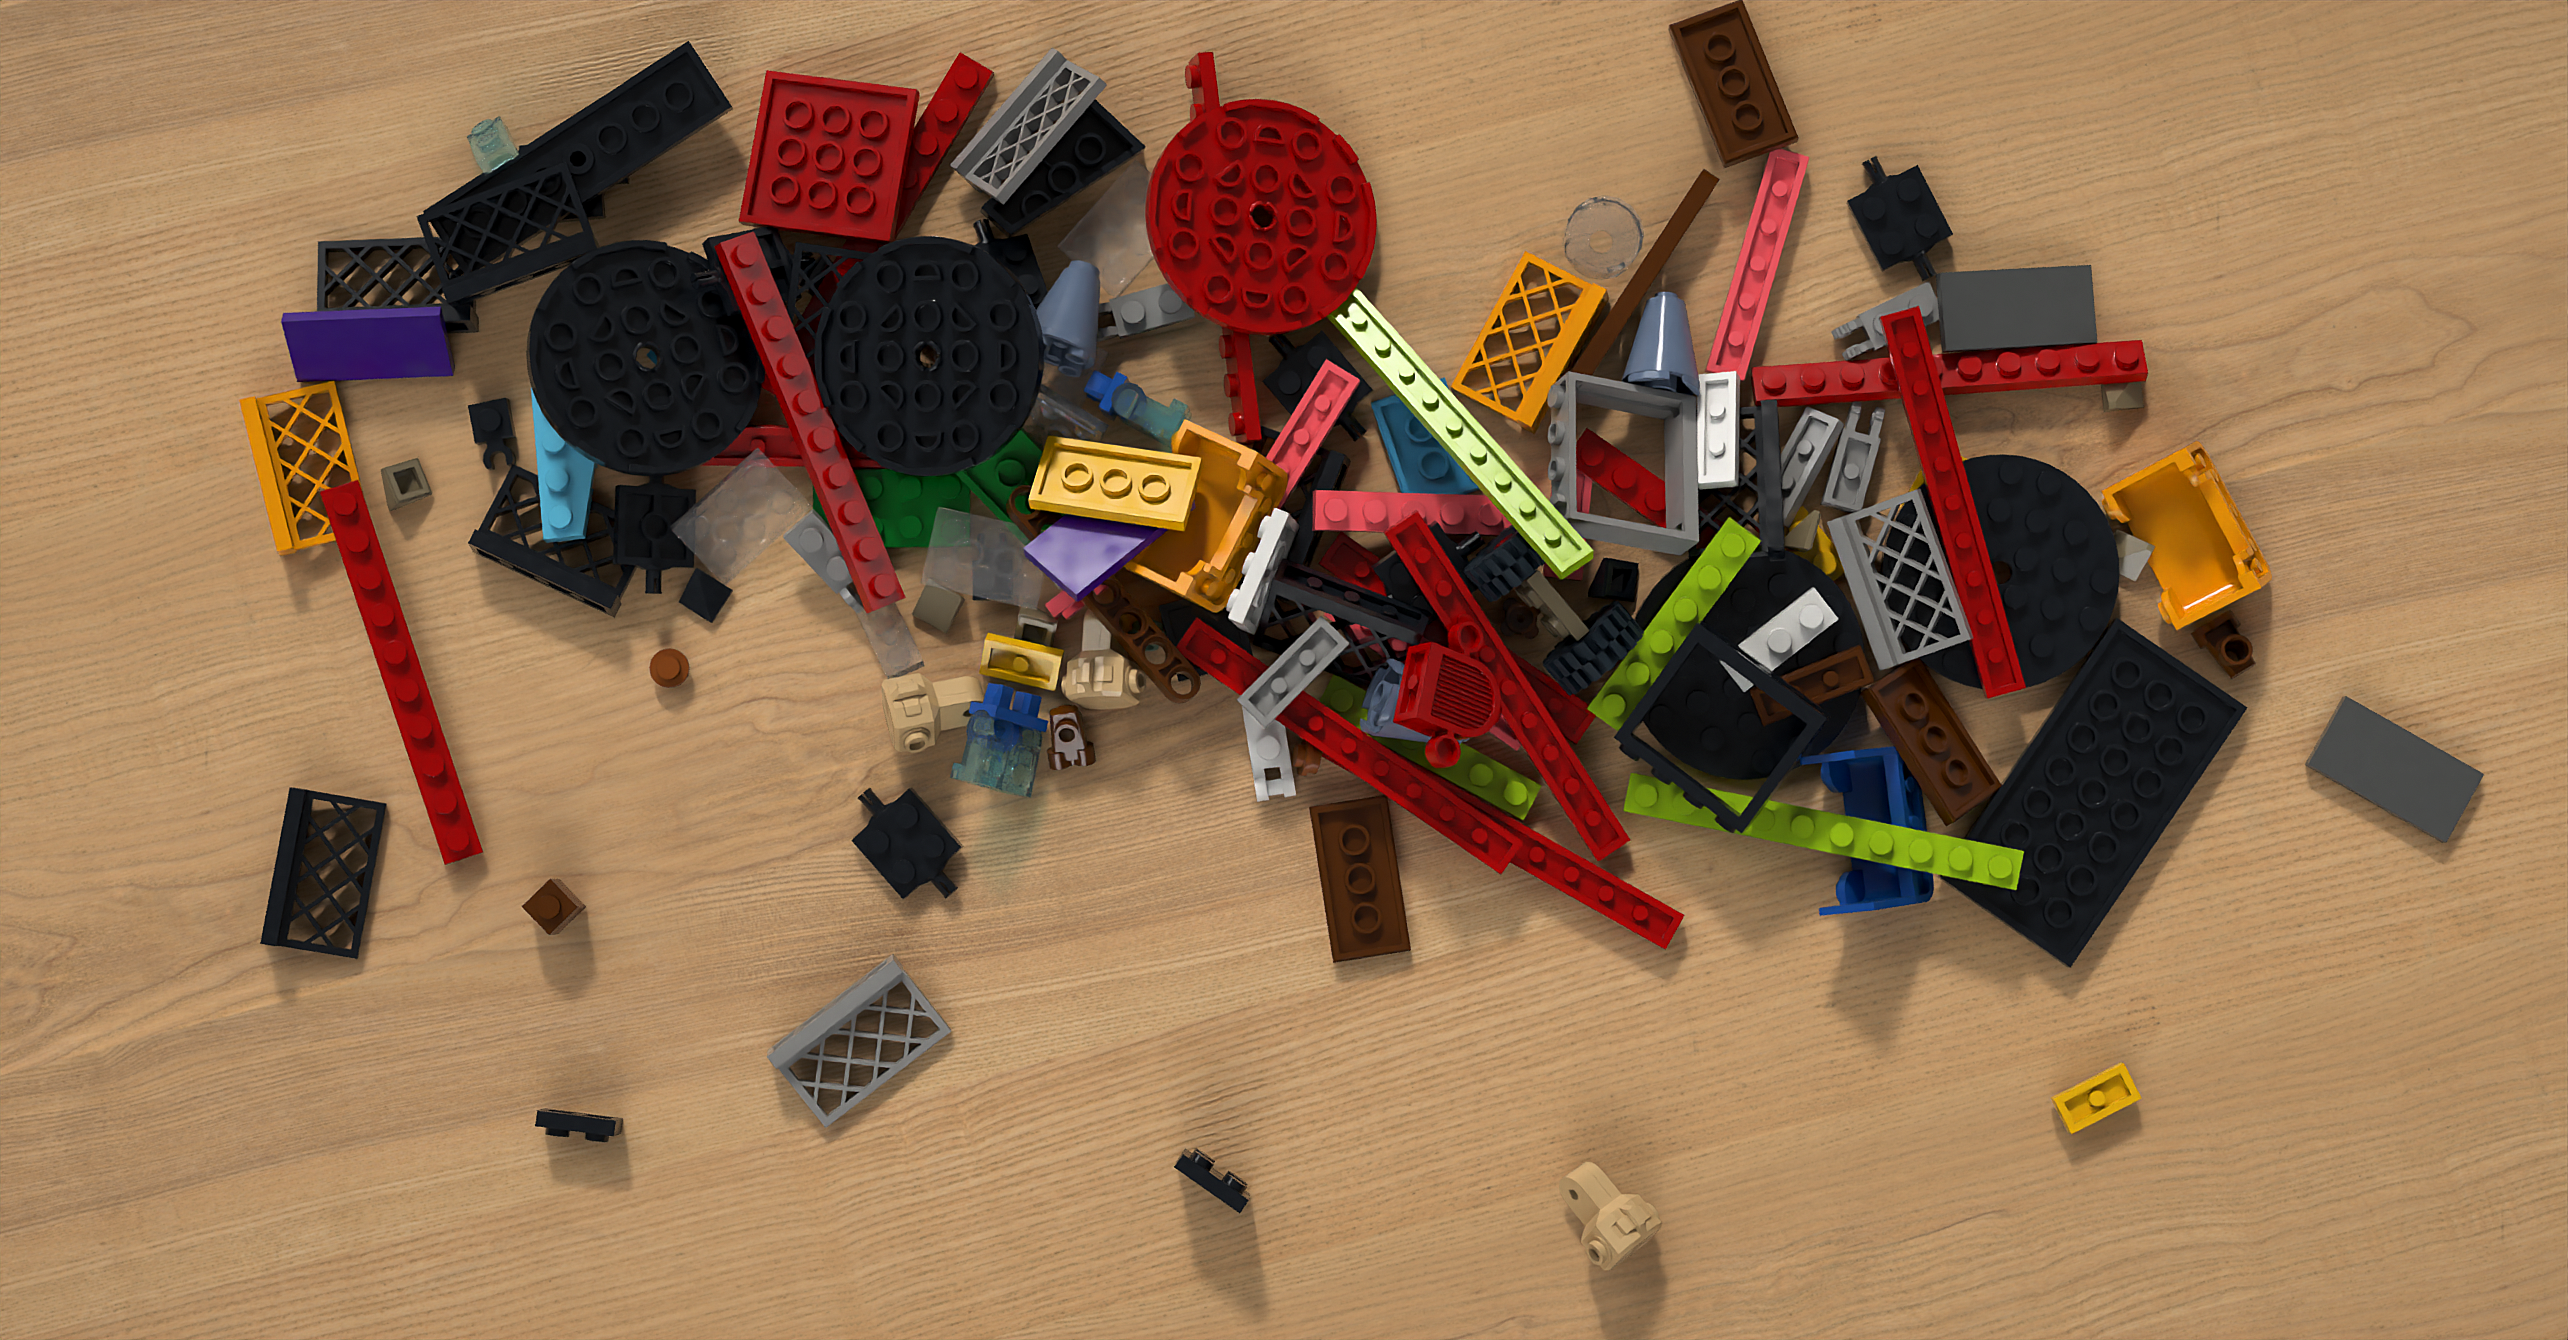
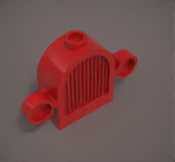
[1393,621,1502,768]

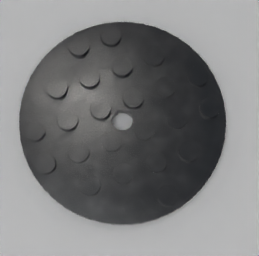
[814,236,1044,476]
[526,240,765,476]
[1880,454,2120,689]
[1627,544,1864,780]

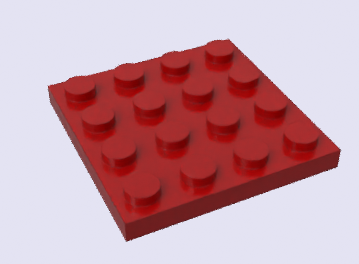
[739,70,920,244]

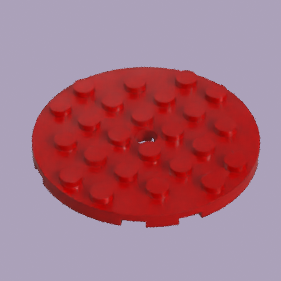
[1145,99,1377,335]

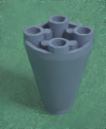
[1036,260,1101,377]

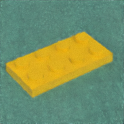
[1028,436,1203,531]

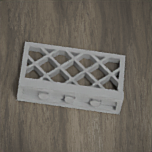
[950,48,1107,205]
[1827,489,1974,671]
[767,954,951,1128]

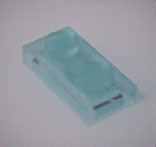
[466,116,519,175]

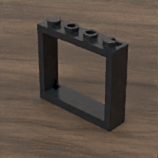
[1614,620,1832,834]

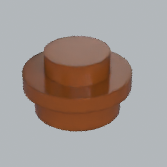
[649,648,690,688]
[1291,739,1322,777]

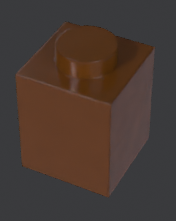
[522,879,586,935]

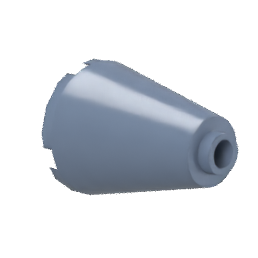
[1621,292,1700,396]
[1360,658,1469,745]

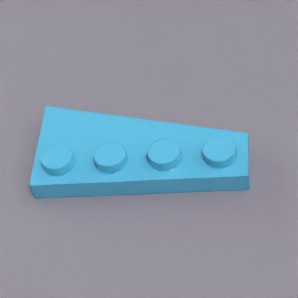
[531,388,598,543]

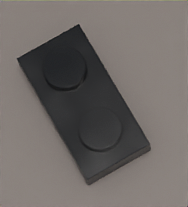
[535,1108,623,1142]

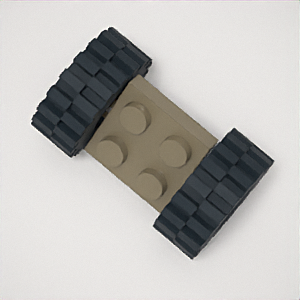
[1463,525,1644,695]

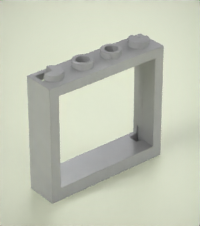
[1547,371,1699,556]

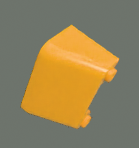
[1123,419,1288,613]
[2101,441,2272,630]

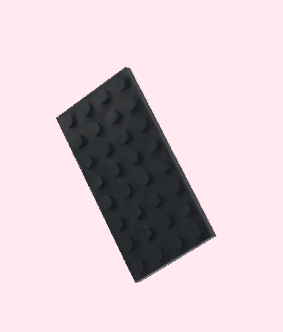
[1937,618,2247,968]

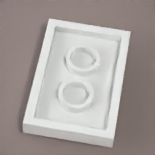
[1226,508,1300,635]

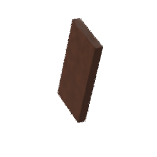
[1669,0,1799,168]
[1860,657,2001,826]
[1309,795,1411,963]

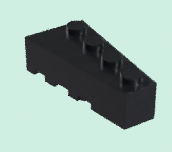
[980,99,1146,238]

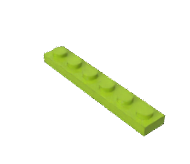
[1587,517,1761,731]
[1319,675,1542,820]

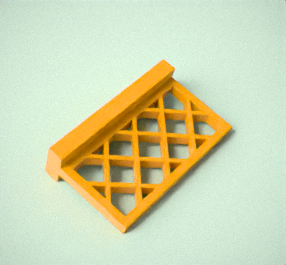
[1450,251,1609,434]
[239,381,363,556]

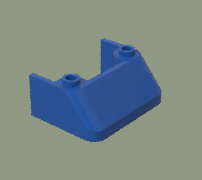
[1800,746,1934,916]

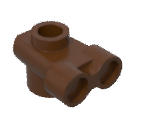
[2191,610,2256,679]
[1047,704,1096,770]

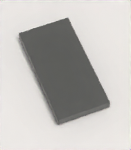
[1936,265,2097,353]
[2305,696,2484,843]

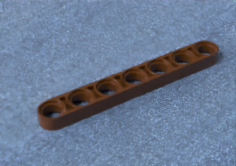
[1571,169,1720,376]
[1006,485,1201,704]

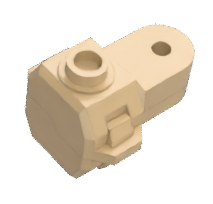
[1061,609,1146,710]
[881,673,984,753]
[1559,1162,1662,1270]

